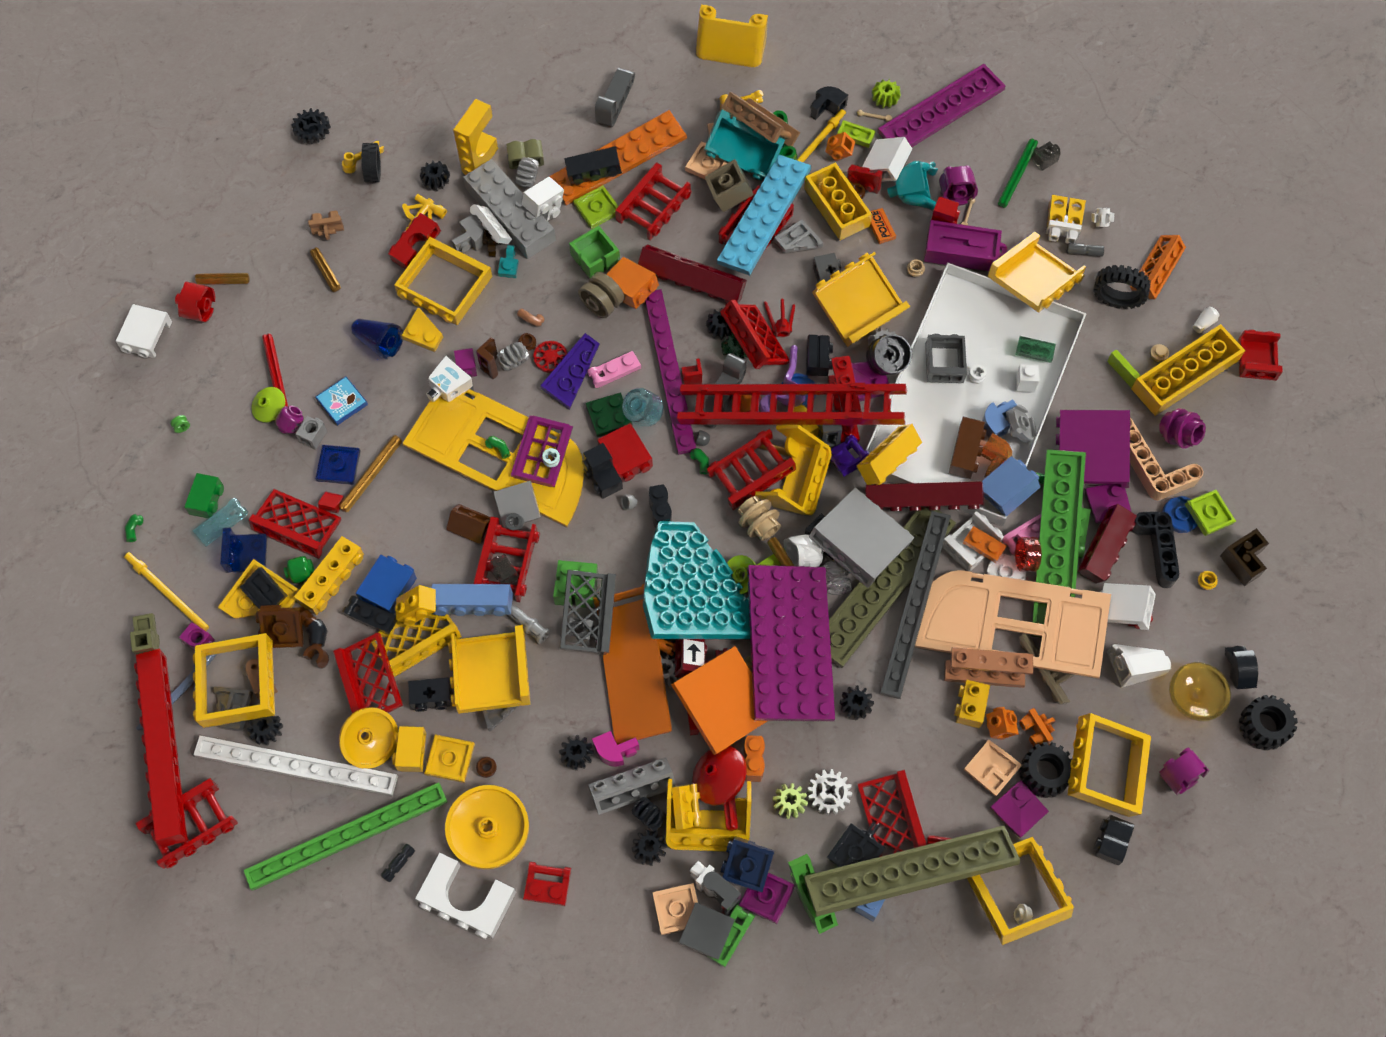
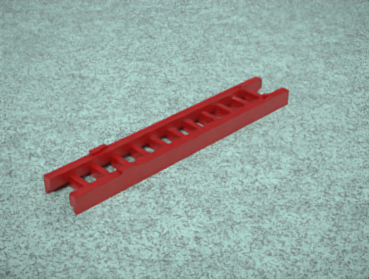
[677,383,907,425]

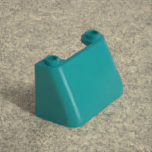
[704,110,785,181]

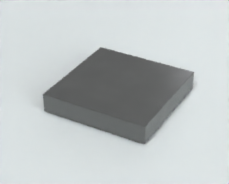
[679,903,735,960]

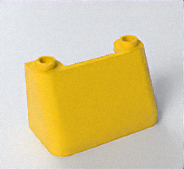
[696,4,768,67]

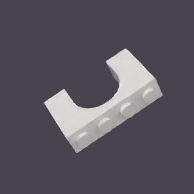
[415,853,516,939]

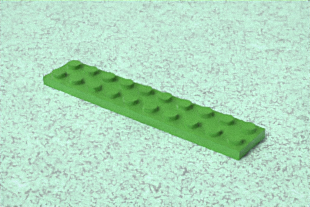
[1031,450,1086,637]

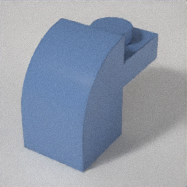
[982,399,1017,442]

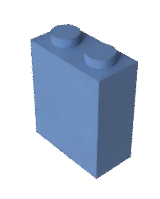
[983,456,1040,517]

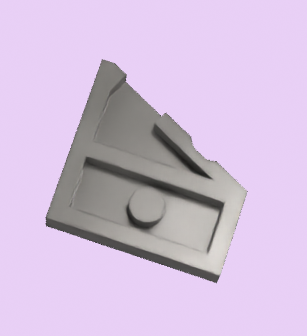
[774,220,823,253]

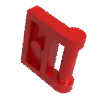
[523,862,572,906]

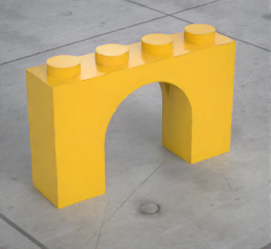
[453,99,498,175]

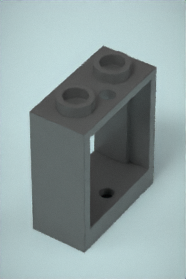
[925,334,967,383]

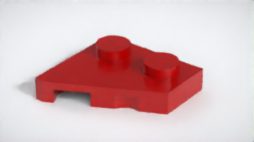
[847,164,883,194]

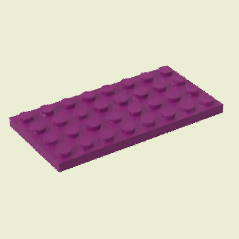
[747,565,835,721]

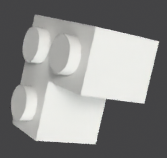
[522,177,564,221]

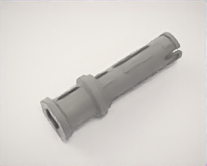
[508,603,551,644]

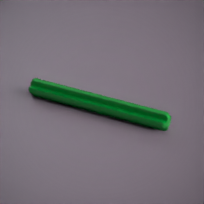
[998,138,1038,208]

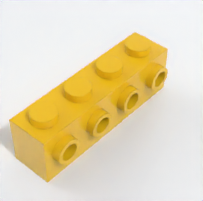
[857,424,922,485]
[294,536,364,616]

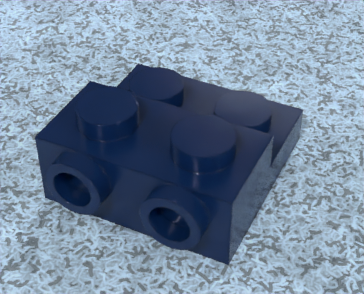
[720,836,775,892]

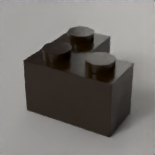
[1220,528,1269,587]

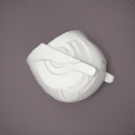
[783,535,825,567]

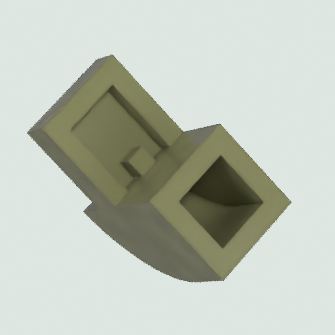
[130,613,160,655]

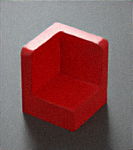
[681,358,703,384]

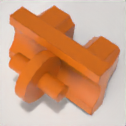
[1019,708,1056,747]

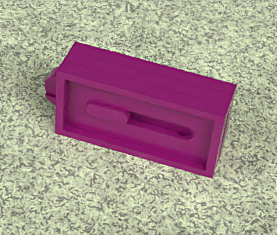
[924,220,1007,271]

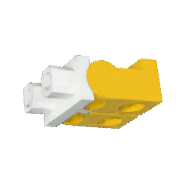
[1046,195,1086,244]

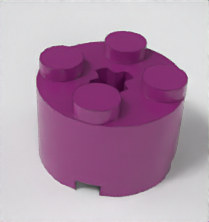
[939,165,978,206]
[1159,747,1210,795]

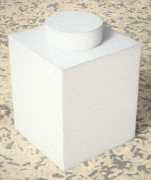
[1016,364,1039,392]

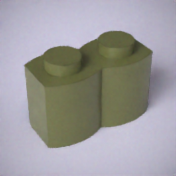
[506,139,544,169]

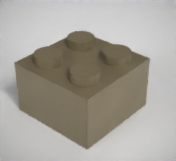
[705,159,754,212]

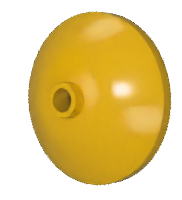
[339,707,398,769]

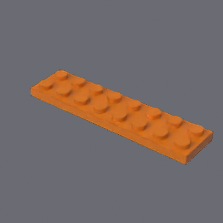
[549,110,687,206]

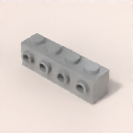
[588,758,676,815]

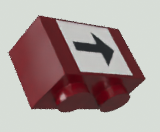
[675,639,707,678]

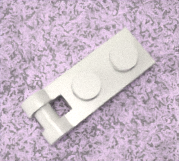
[470,204,512,244]

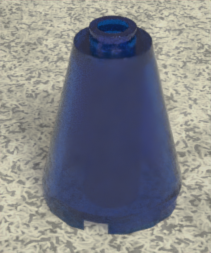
[351,319,403,359]

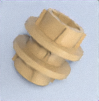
[738,496,781,541]

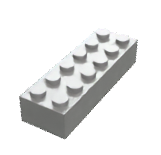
[463,159,556,259]

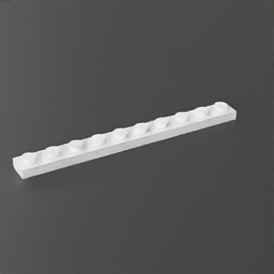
[194,736,398,796]

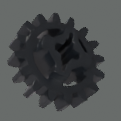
[292,108,331,144]

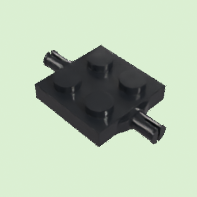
[827,821,885,867]

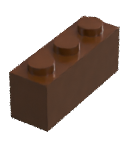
[948,416,987,479]

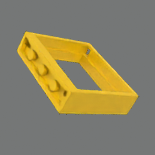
[394,237,492,325]
[193,633,275,728]
[1067,713,1151,817]
[967,837,1074,945]

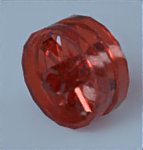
[1014,537,1042,571]

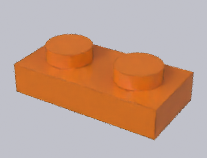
[963,526,1007,563]

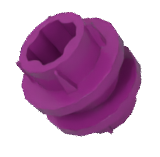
[1159,408,1206,449]

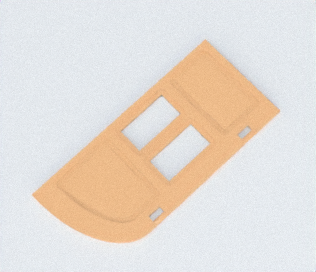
[915,570,1111,679]

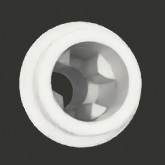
[1193,307,1220,333]

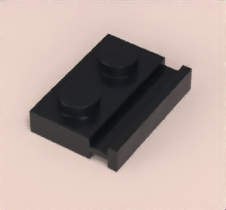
[240,567,288,609]

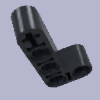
[1132,511,1180,588]

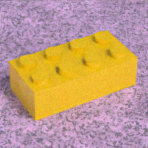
[804,162,872,240]

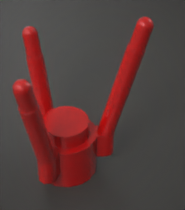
[764,298,795,337]

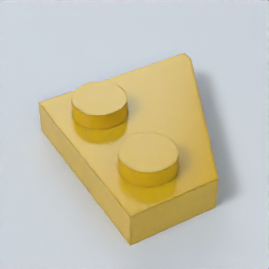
[401,308,443,352]

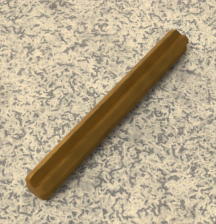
[339,435,402,513]

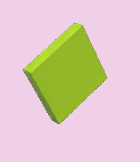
[573,185,618,229]
[1185,489,1236,536]

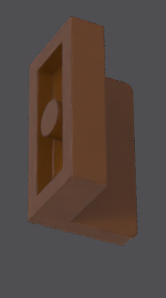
[476,337,498,379]
[446,504,491,544]

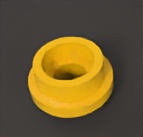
[1198,571,1218,590]

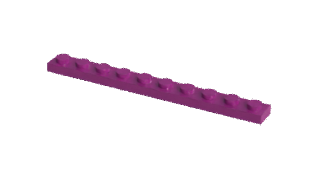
[645,289,696,455]

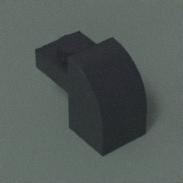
[810,86,848,120]
[1225,646,1258,689]

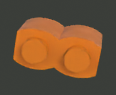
[744,735,765,782]

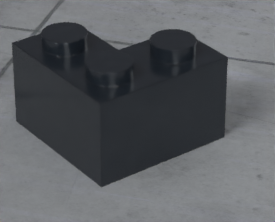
[582,443,623,499]

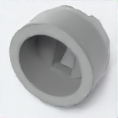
[621,494,637,510]

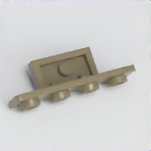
[1019,634,1075,704]

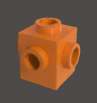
[825,132,855,161]
[986,707,1019,740]

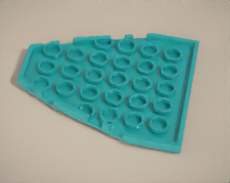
[642,521,750,639]

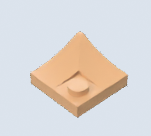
[963,740,1022,797]

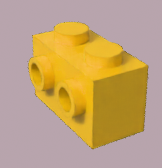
[395,585,436,625]
[954,680,990,729]
[392,726,426,772]

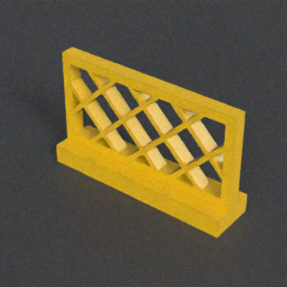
[371,614,462,677]

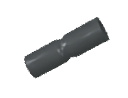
[1066,243,1104,257]

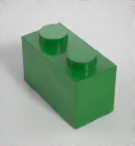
[184,473,224,519]

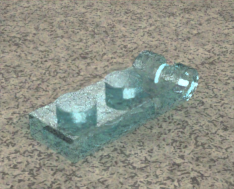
[193,498,248,547]

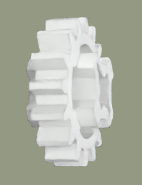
[807,769,852,815]

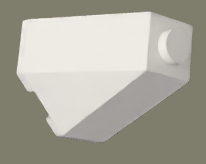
[1107,644,1171,688]

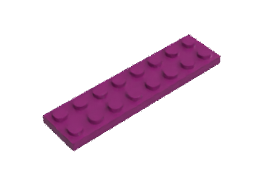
[878,64,1006,147]

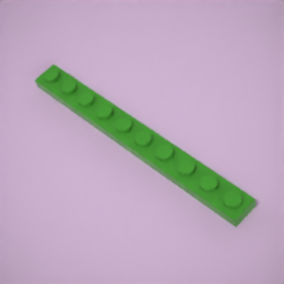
[244,782,448,891]

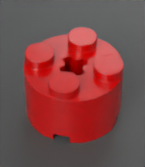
[175,281,216,322]

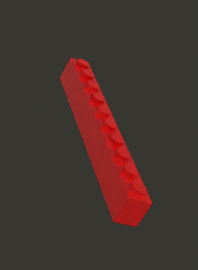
[134,648,188,848]

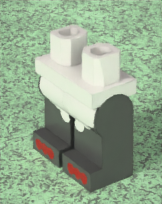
[690,861,741,916]

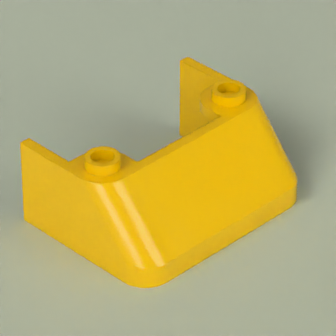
[755,425,832,515]
[666,779,752,851]

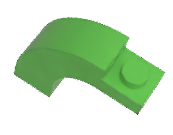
[788,854,838,934]

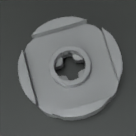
[1006,405,1037,442]

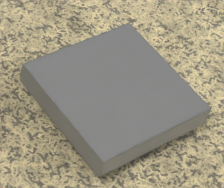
[494,481,541,528]

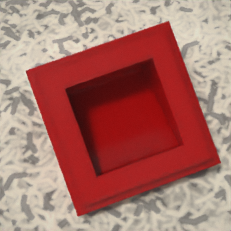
[318,492,344,513]

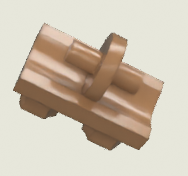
[308,211,344,240]

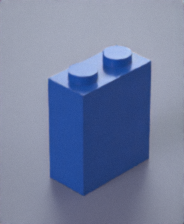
[356,555,417,614]

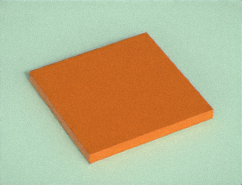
[671,646,767,755]

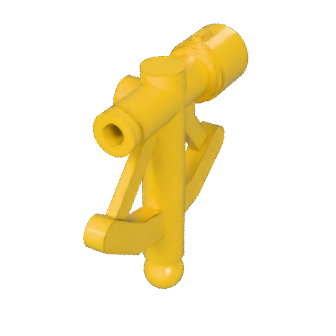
[402,194,447,230]

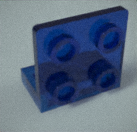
[220,528,267,573]

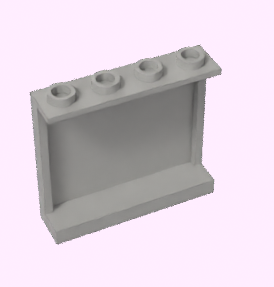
[809,488,915,588]

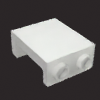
[116,304,172,358]
[942,511,1004,571]
[1100,583,1156,630]

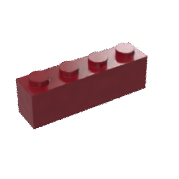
[1077,504,1137,584]

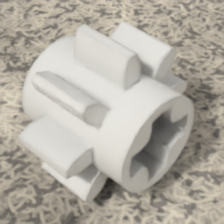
[1092,208,1114,227]

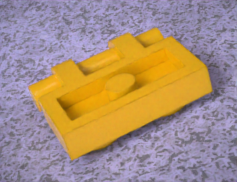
[672,784,702,830]

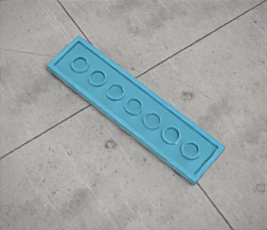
[717,155,811,276]

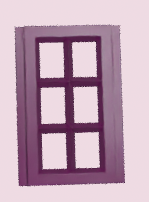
[511,415,573,487]

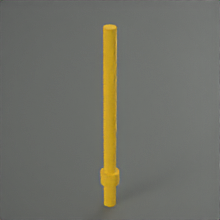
[797,109,846,163]
[124,552,209,631]

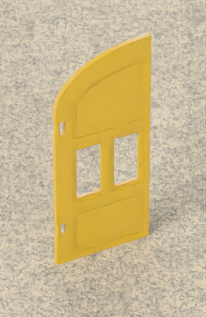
[402,389,584,527]

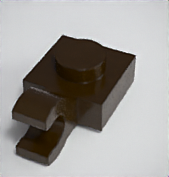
[483,227,501,257]

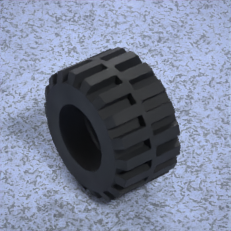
[1239,695,1298,750]
[1019,742,1073,798]

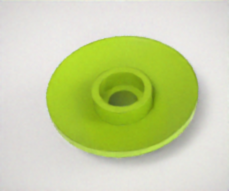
[251,387,285,423]
[727,555,756,594]

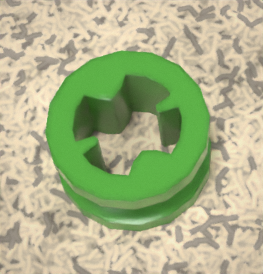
[170,415,190,433]

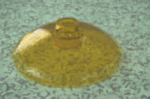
[1169,662,1231,721]

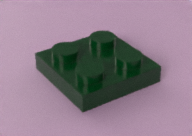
[586,392,633,438]

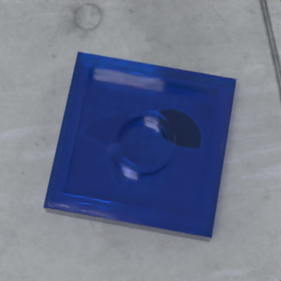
[315,445,361,485]

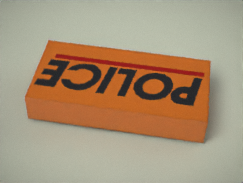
[870,208,896,244]

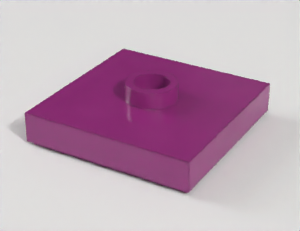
[739,873,795,924]

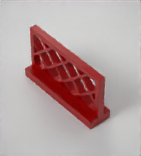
[720,300,789,369]
[249,489,341,559]
[333,632,403,714]
[858,770,927,857]

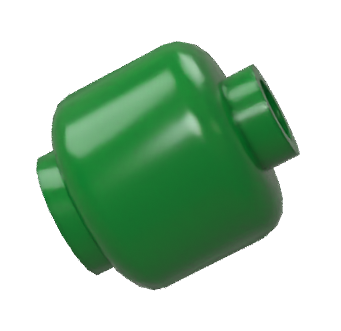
[284,556,314,583]

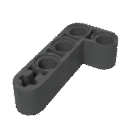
[595,68,635,127]
[703,353,747,428]

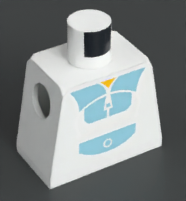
[426,356,473,402]

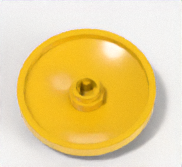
[445,785,529,870]

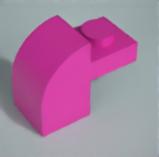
[592,731,640,767]

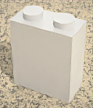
[862,137,912,182]

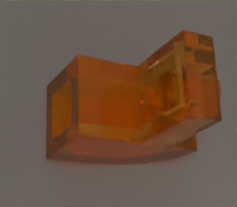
[981,433,1012,478]

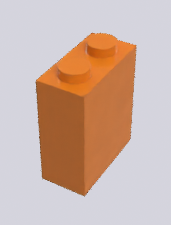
[607,257,659,309]

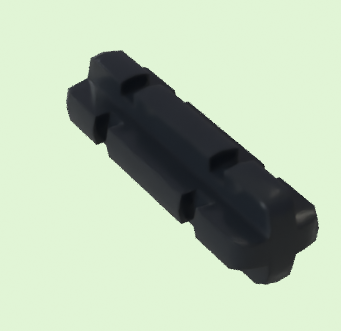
[381,844,415,882]

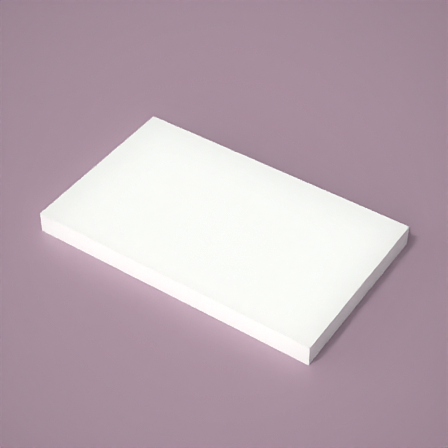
[866,263,1086,527]

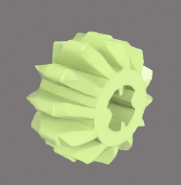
[773,783,808,819]

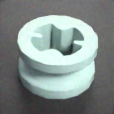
[542,448,560,468]

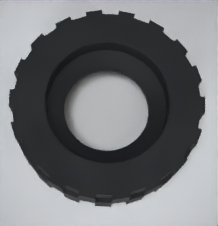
[361,143,381,182]

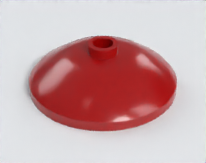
[692,746,747,806]

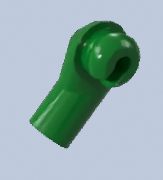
[125,514,143,542]

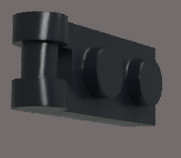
[341,595,398,635]

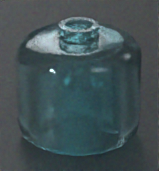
[622,388,664,427]

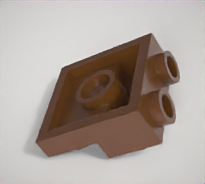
[256,605,304,648]

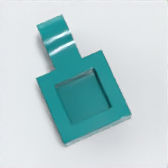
[498,245,519,278]

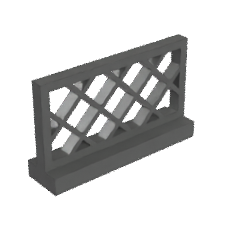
[560,570,616,655]

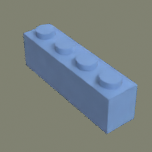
[432,584,513,616]

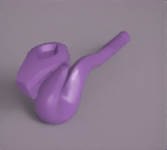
[760,345,805,412]

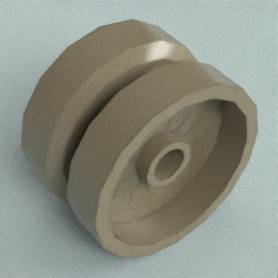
[578,272,625,318]

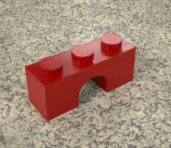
[388,213,441,269]

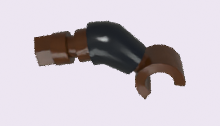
[300,607,329,669]

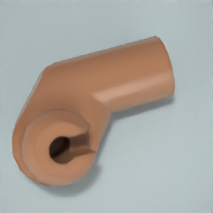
[517,309,545,327]

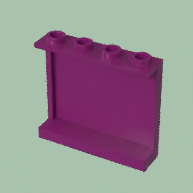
[1056,410,1130,488]

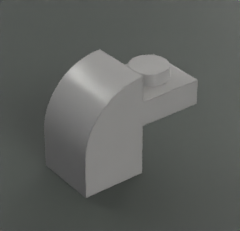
[452,215,484,253]

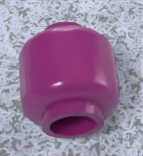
[275,405,304,434]

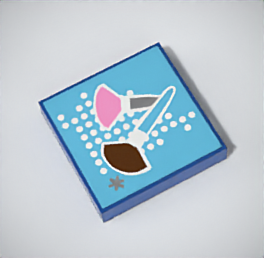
[316,377,368,426]

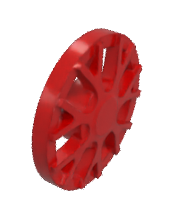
[533,341,568,373]

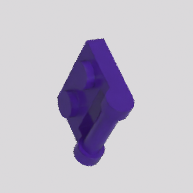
[830,435,870,477]

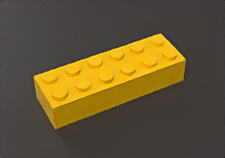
[1131,324,1245,416]

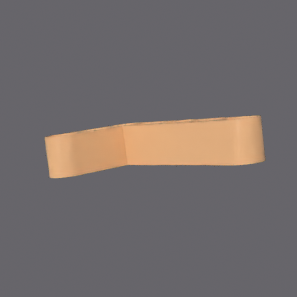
[1130,418,1203,501]

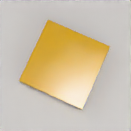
[424,735,475,783]

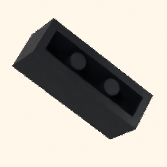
[564,146,622,185]

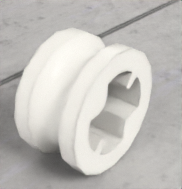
[969,364,987,383]

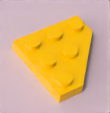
[218,559,299,619]

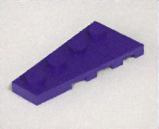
[540,333,600,410]

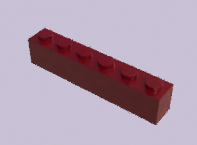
[638,244,747,303]
[866,481,984,511]

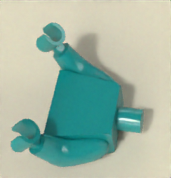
[887,161,938,210]

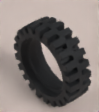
[1093,265,1151,309]

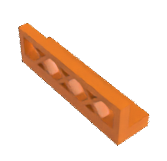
[1130,235,1186,299]

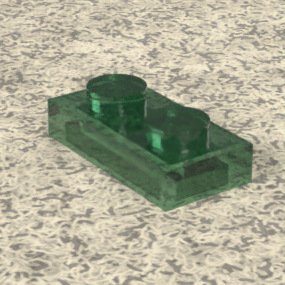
[1015,336,1056,363]

